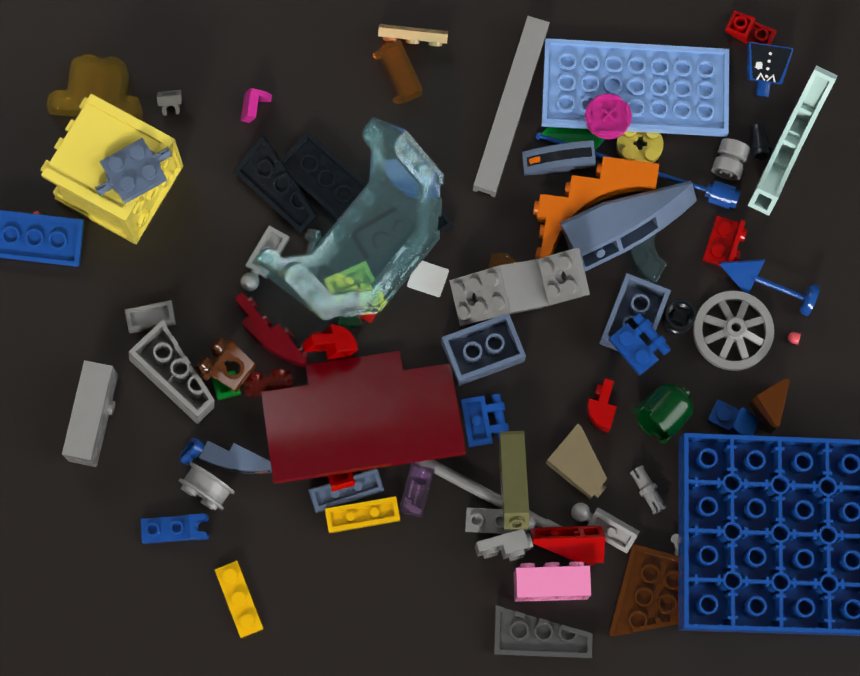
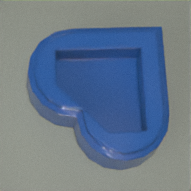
[179,438,205,466]

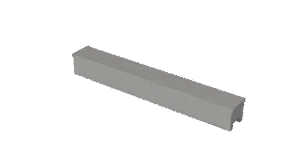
[473,16,550,197]

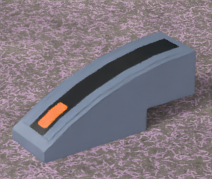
[522,140,596,176]
[199,441,272,474]

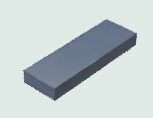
[308,468,384,513]

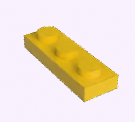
[325,496,400,533]
[215,561,263,638]

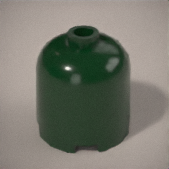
[632,383,694,444]

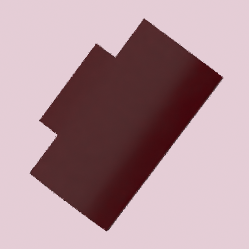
[261,351,466,484]

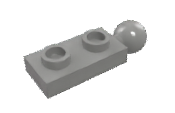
[240,226,290,291]
[571,503,640,554]
[465,508,536,534]

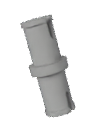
[630,465,667,514]

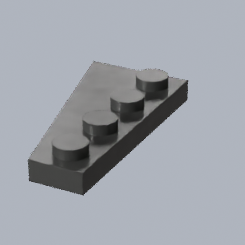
[494,605,592,659]

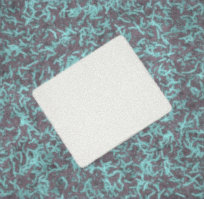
[407,259,449,297]

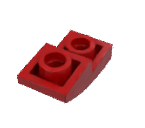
[725,10,777,45]

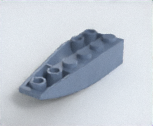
[560,181,697,271]

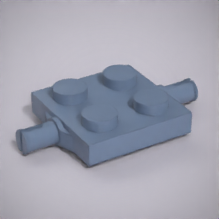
[95,138,173,204]

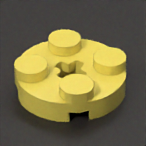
[616,131,663,163]

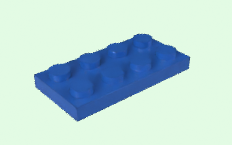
[0,210,85,267]

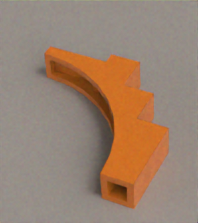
[533,156,659,259]

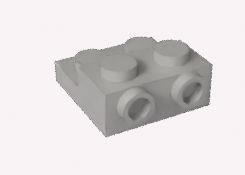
[475,529,533,561]

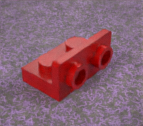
[702,216,747,267]

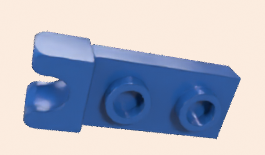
[141,513,210,544]

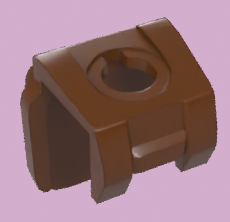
[195,337,256,393]

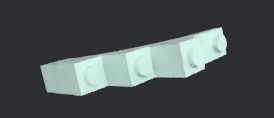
[748,65,838,216]

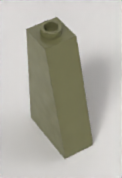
[499,431,529,530]

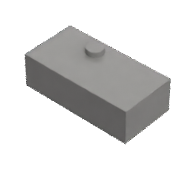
[62,360,118,467]

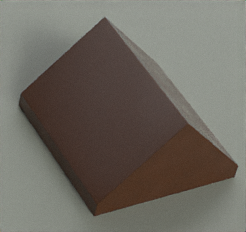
[749,378,790,433]

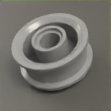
[178,462,235,510]

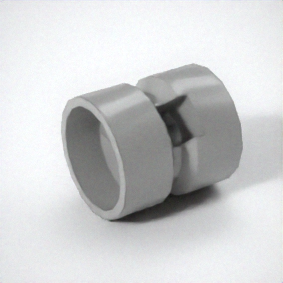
[711,138,750,181]

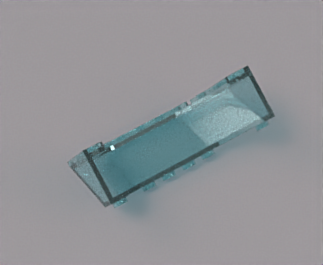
[252,117,444,320]

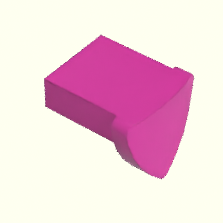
[241,88,272,123]

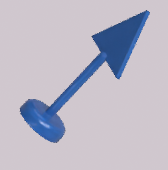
[719,259,820,316]

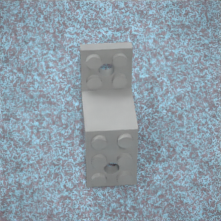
[449,248,590,326]

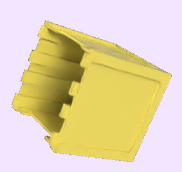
[40,94,183,245]

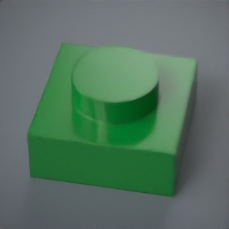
[212,370,241,400]

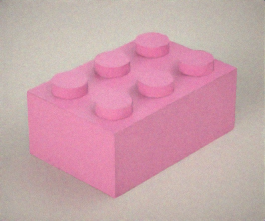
[513,562,591,602]

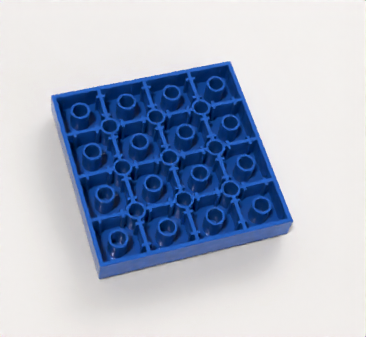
[678,433,860,636]

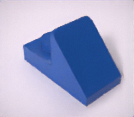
[706,399,760,436]

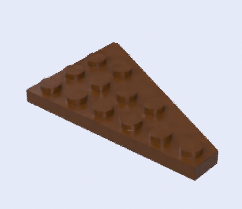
[608,544,678,637]

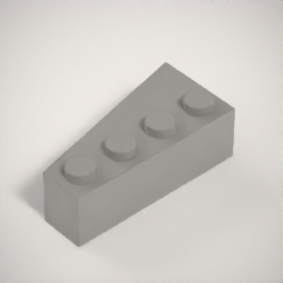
[129,319,215,424]

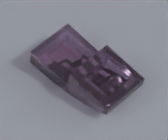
[399,463,435,518]

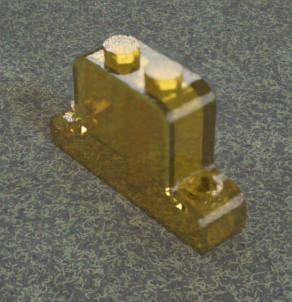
[47,54,143,121]

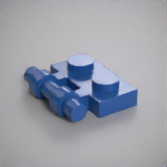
[608,313,671,376]
[461,394,509,447]

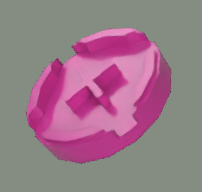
[584,93,632,140]

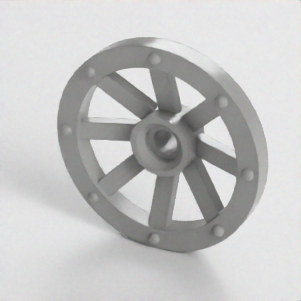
[693,291,774,371]

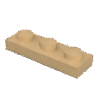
[378,24,448,47]

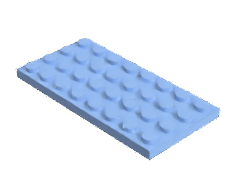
[541,38,729,137]

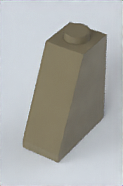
[546,424,607,500]

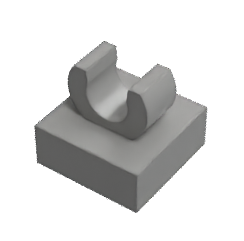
[157,90,182,116]

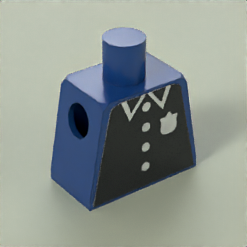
[747,42,793,97]

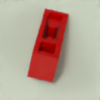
[529,526,605,565]

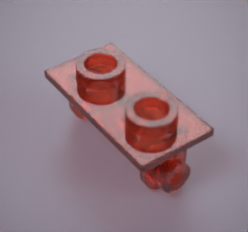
[244,368,293,398]

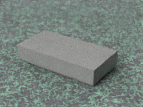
[124,300,176,334]

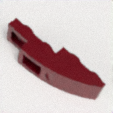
[235,292,308,368]

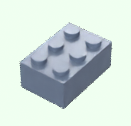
[599,273,671,351]
[441,314,526,386]

